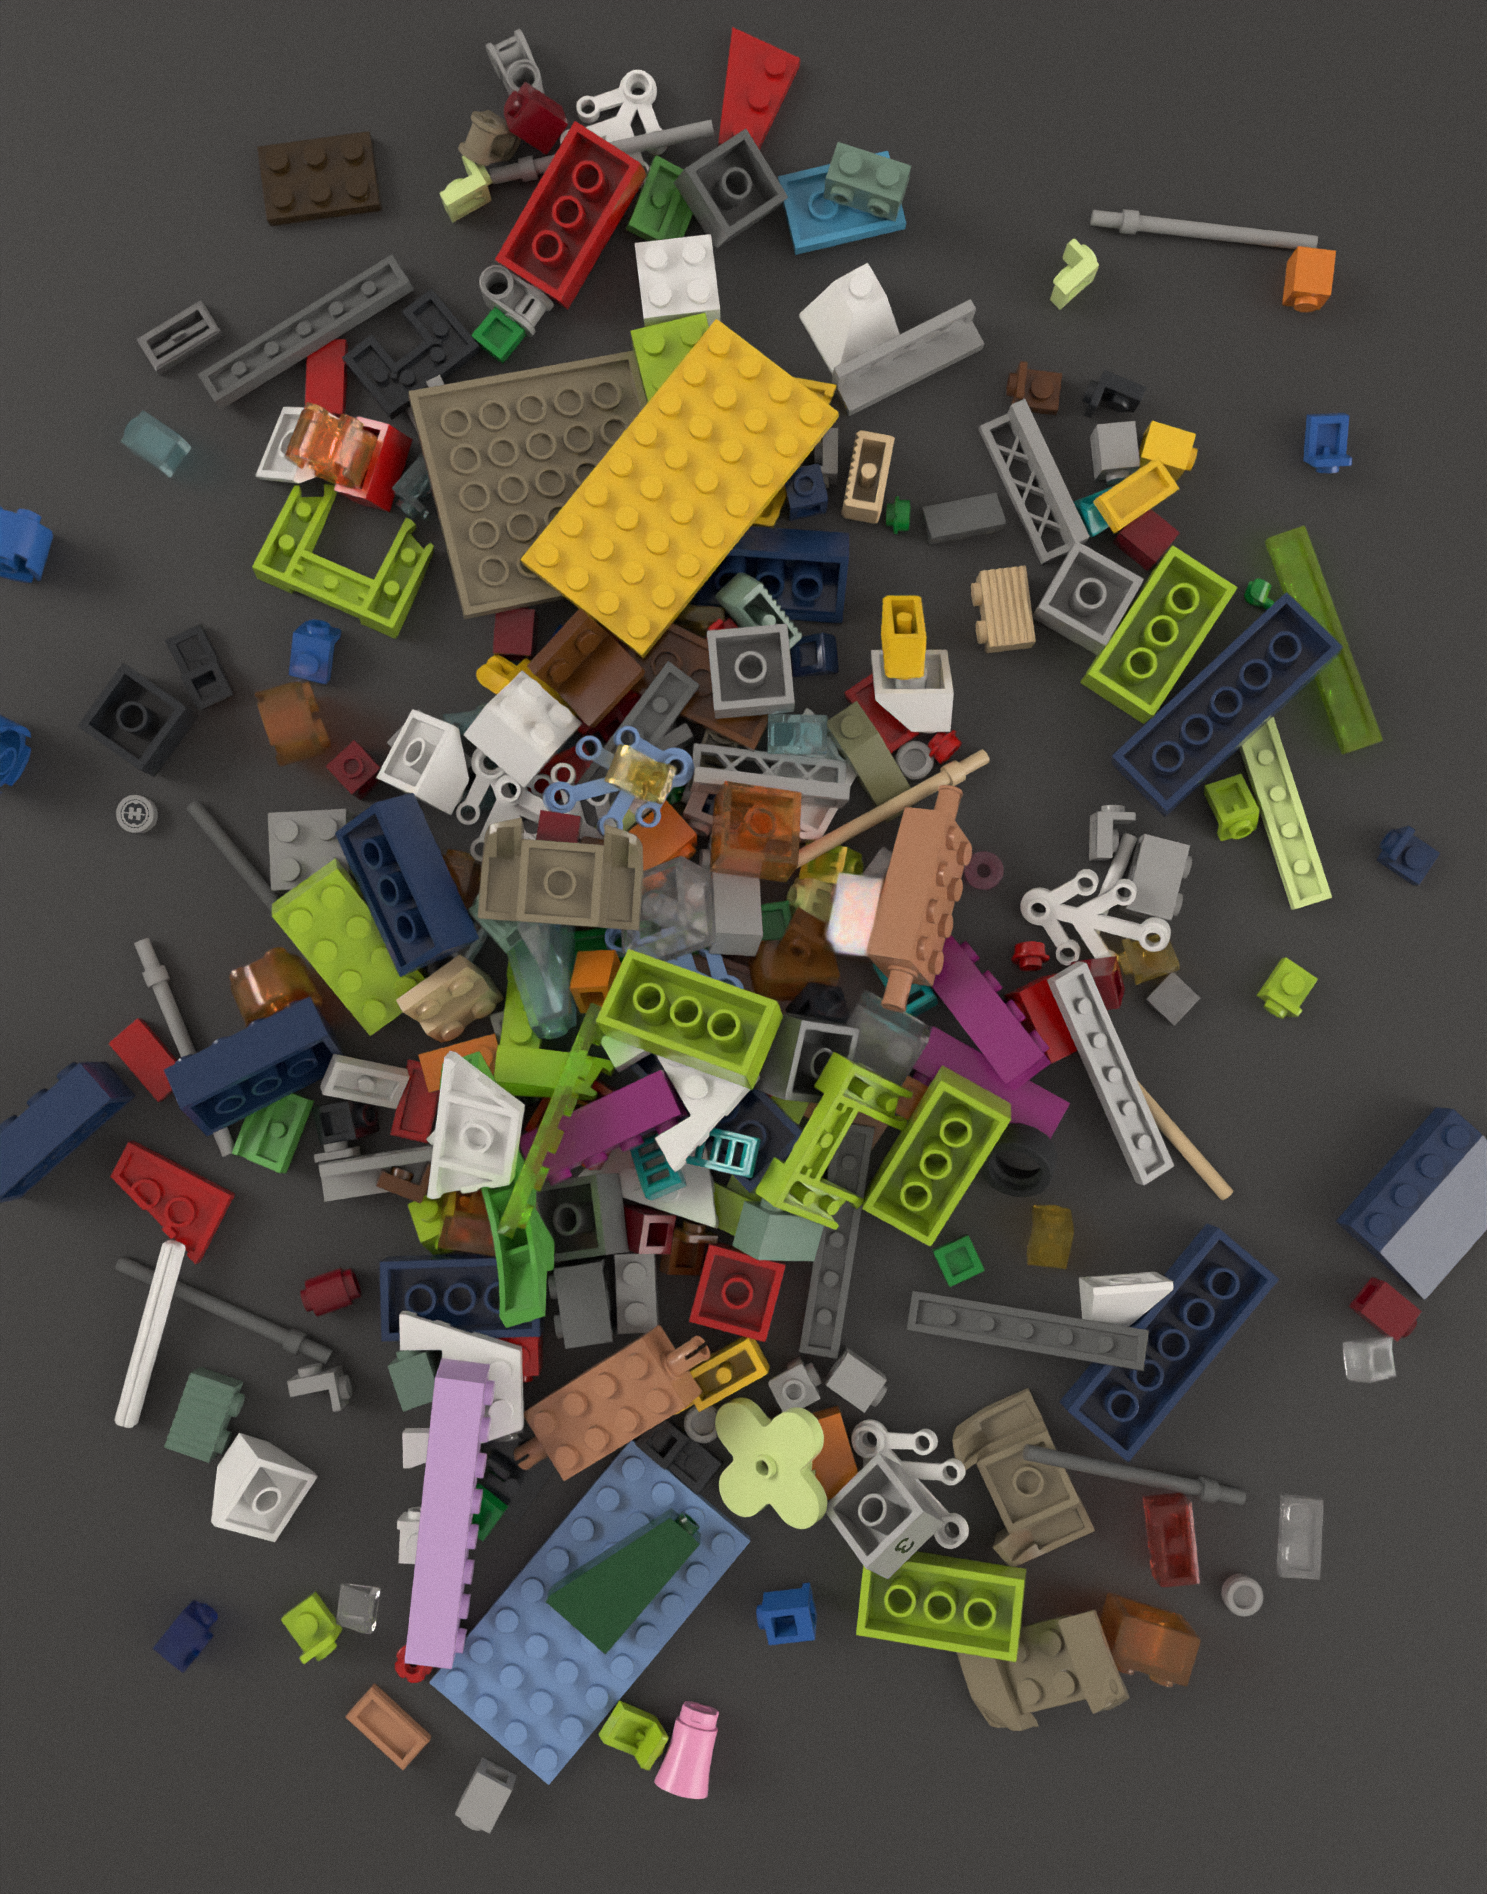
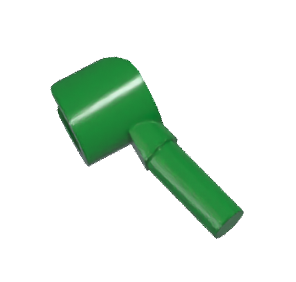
[1244,578,1274,610]

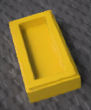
[1093,457,1180,534]

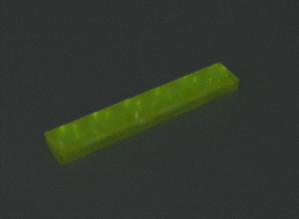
[1265,525,1383,755]
[497,1003,604,1238]

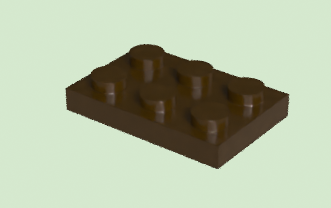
[257,131,382,226]

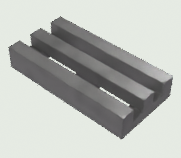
[136,300,224,375]

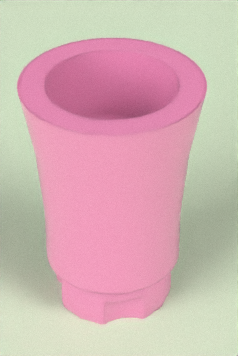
[654,1701,719,1799]

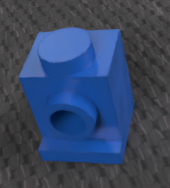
[756,1582,817,1645]

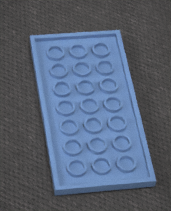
[429,1439,751,1785]

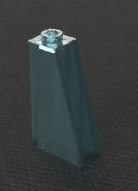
[507,923,577,1039]

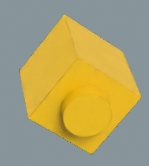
[1138,421,1198,481]

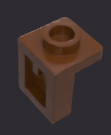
[1006,361,1062,415]
[776,907,832,967]
[375,1161,431,1204]

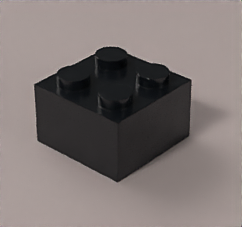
[78,663,199,777]

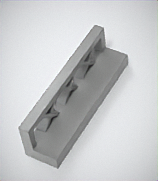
[832,299,984,416]
[978,399,1090,565]
[689,743,850,809]
[319,1145,433,1202]

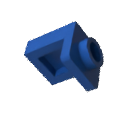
[1303,413,1352,473]
[289,619,341,684]

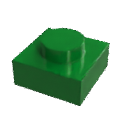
[471,307,526,364]
[932,1234,985,1287]
[472,1483,509,1542]

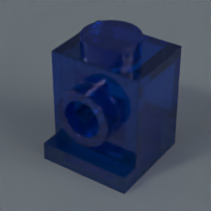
[153,1600,218,1673]

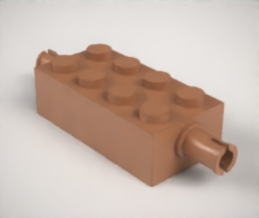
[865,785,972,1013]
[514,1324,710,1481]

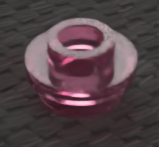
[965,851,1004,890]

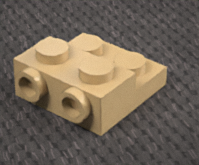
[396,955,504,1043]

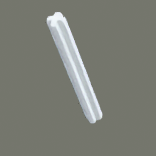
[114,1240,186,1428]

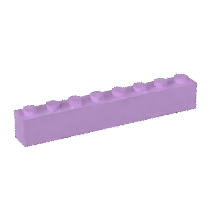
[405,1358,495,1669]

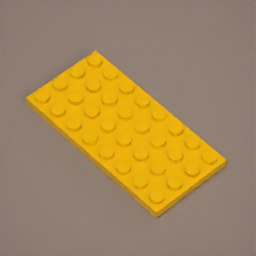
[520,319,839,659]

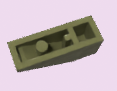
[822,701,918,824]

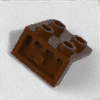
[527,608,645,728]

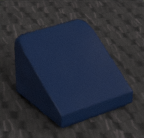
[790,632,839,677]

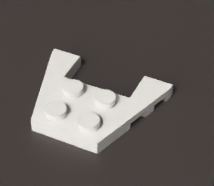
[599,1036,761,1172]
[399,1311,524,1468]

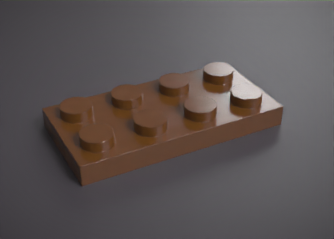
[628,623,773,752]

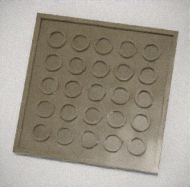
[408,350,647,619]

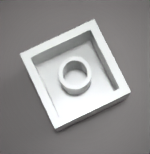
[635,234,720,327]
[464,670,582,788]

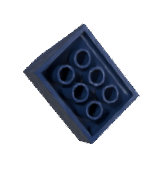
[1336,1107,1487,1300]

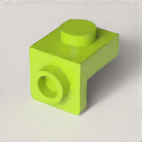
[407,1193,468,1255]
[599,1701,668,1770]

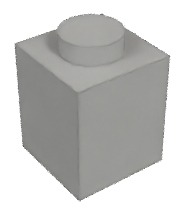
[1090,421,1140,485]
[824,1347,887,1413]
[455,1757,517,1834]

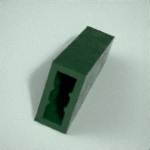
[545,1508,701,1655]

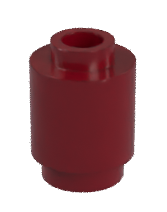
[300,1267,362,1317]

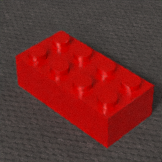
[495,121,647,310]

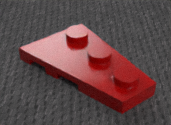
[718,27,800,150]
[110,1140,235,1265]

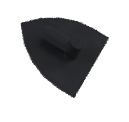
[476,1434,555,1525]

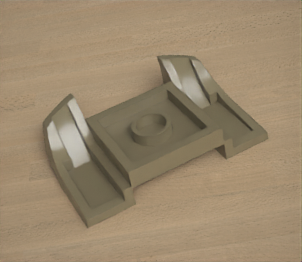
[478,818,643,931]
[952,1388,1095,1567]
[957,1610,1130,1731]

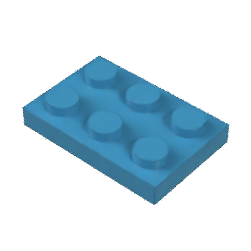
[778,151,906,255]

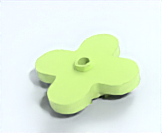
[715,1397,827,1529]

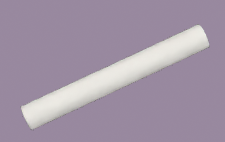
[1081,833,1138,940]

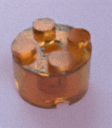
[284,402,377,489]
[255,679,331,767]
[229,947,323,1028]

